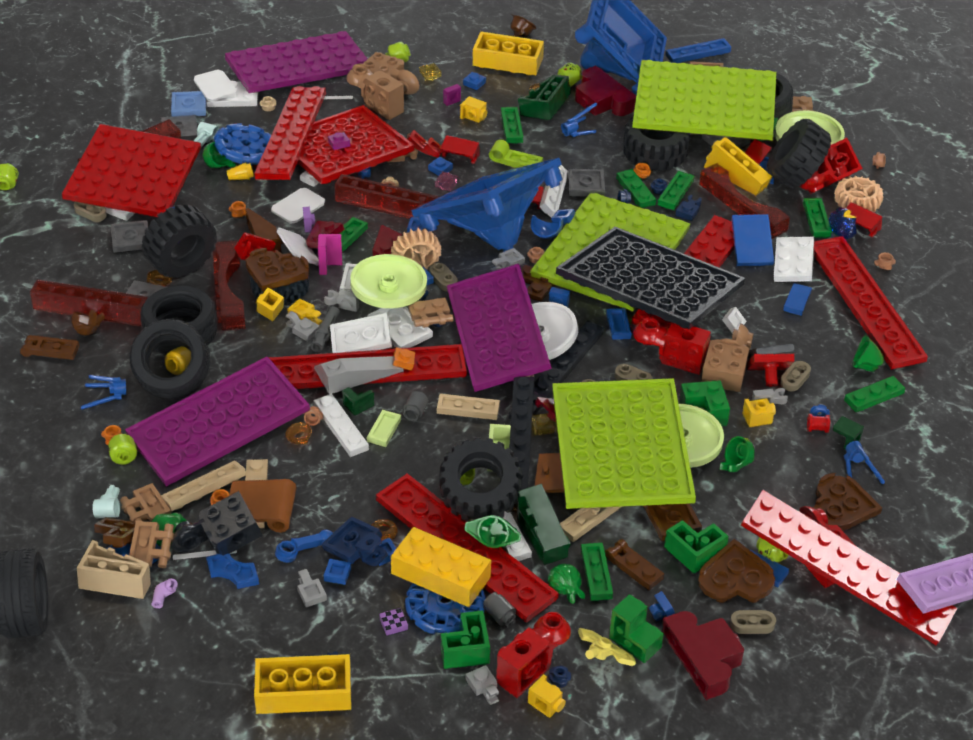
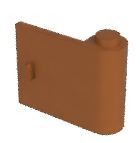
[535,453,564,493]
[229,479,297,532]

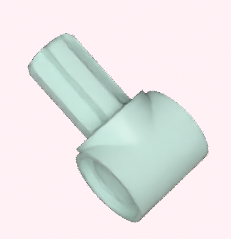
[194,122,219,147]
[93,485,120,519]

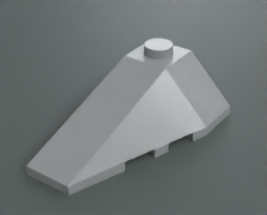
[314,356,404,394]

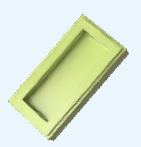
[367,410,401,447]

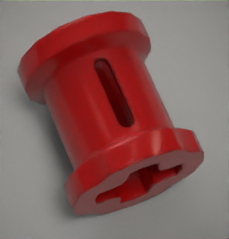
[807,414,830,433]

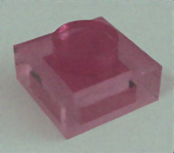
[435,172,458,191]

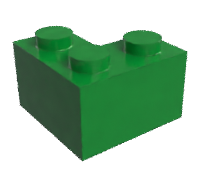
[679,380,730,426]
[664,520,729,574]
[609,594,664,664]
[441,610,490,669]

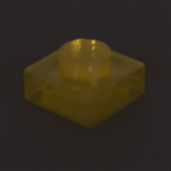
[419,63,441,81]
[532,413,555,435]

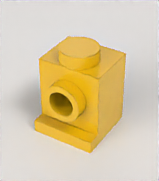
[460,96,488,123]
[742,398,776,428]
[528,674,566,718]

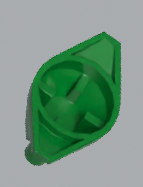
[852,335,884,372]
[464,515,522,548]

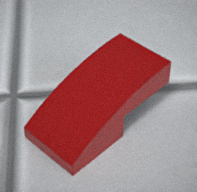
[407,130,442,158]

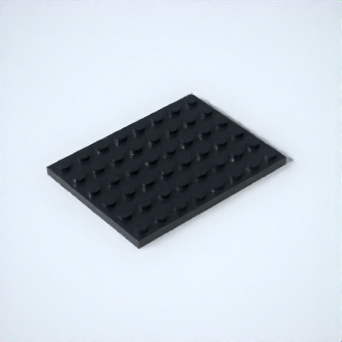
[556,227,745,329]

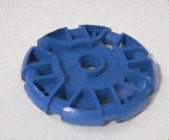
[214,123,271,165]
[405,583,486,635]

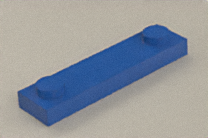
[665,38,731,63]

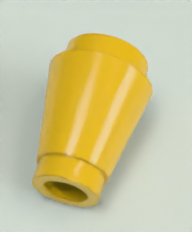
[227,162,254,181]

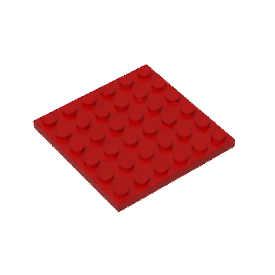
[298,105,415,184]
[62,124,201,217]

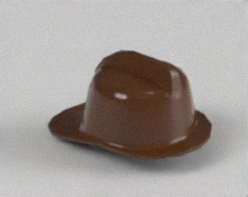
[510,14,537,37]

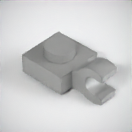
[491,248,525,271]
[324,289,359,312]
[286,311,320,342]
[752,388,788,404]
[298,569,327,607]
[466,665,499,705]

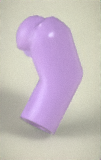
[152,578,178,608]

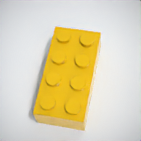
[472,32,544,76]
[391,527,491,607]
[254,654,351,714]

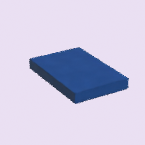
[731,214,774,266]

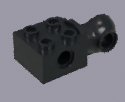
[172,491,263,556]

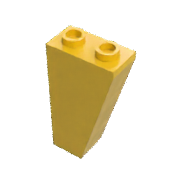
[704,137,773,196]

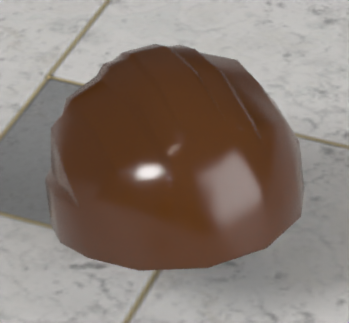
[71,310,105,336]

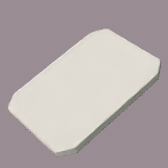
[194,70,237,101]
[271,188,325,224]
[277,227,319,266]

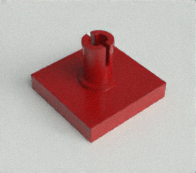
[747,354,794,387]

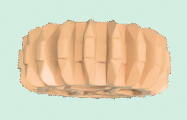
[834,176,883,212]
[391,228,441,270]

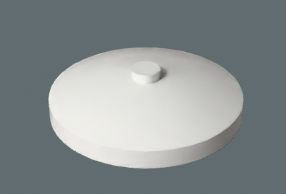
[532,302,578,360]

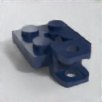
[322,516,388,566]

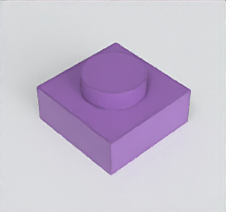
[303,206,315,233]

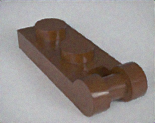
[20,335,80,360]
[605,539,665,591]

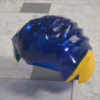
[828,208,857,239]

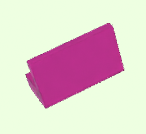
[318,234,343,275]

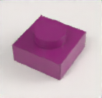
[443,84,461,106]
[328,132,350,150]

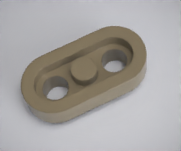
[74,202,107,222]
[429,263,458,291]
[780,361,811,391]
[615,364,653,381]
[730,610,776,634]

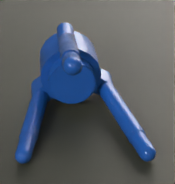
[561,103,597,137]
[81,375,126,409]
[843,441,885,484]

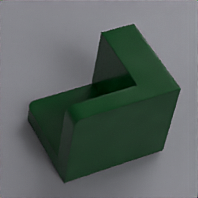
[342,387,374,416]
[833,416,864,449]

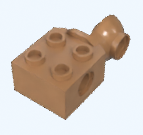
[363,52,420,95]
[346,64,404,120]
[701,323,753,392]

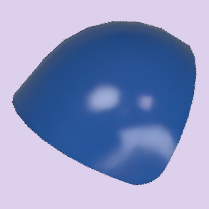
[531,215,564,239]

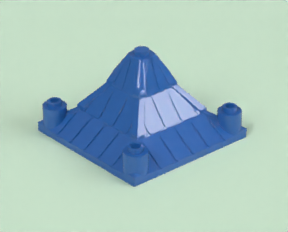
[575,0,667,96]
[411,158,563,252]

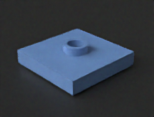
[171,91,206,117]

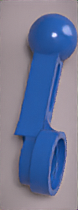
[275,529,333,563]

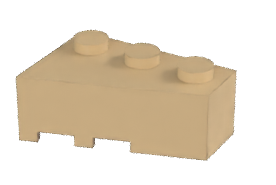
[77,540,151,599]

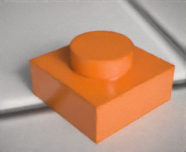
[393,347,415,370]

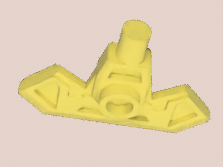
[578,628,636,666]

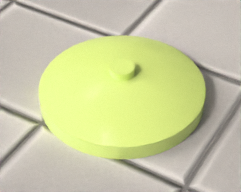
[775,110,845,145]
[350,254,427,308]
[679,404,724,468]

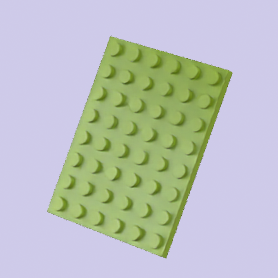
[632,60,776,140]
[530,193,690,311]
[552,378,696,509]

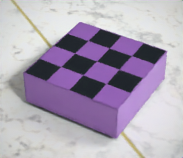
[379,608,408,636]

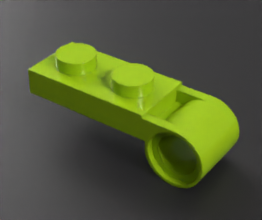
[489,140,543,168]

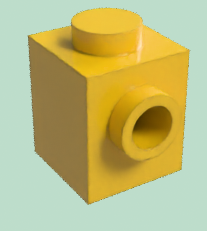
[256,288,284,321]

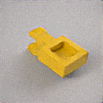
[287,299,322,325]

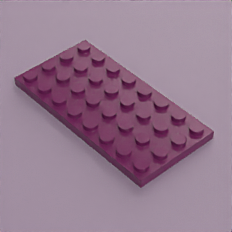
[225,31,368,93]
[446,264,552,392]
[125,357,310,486]

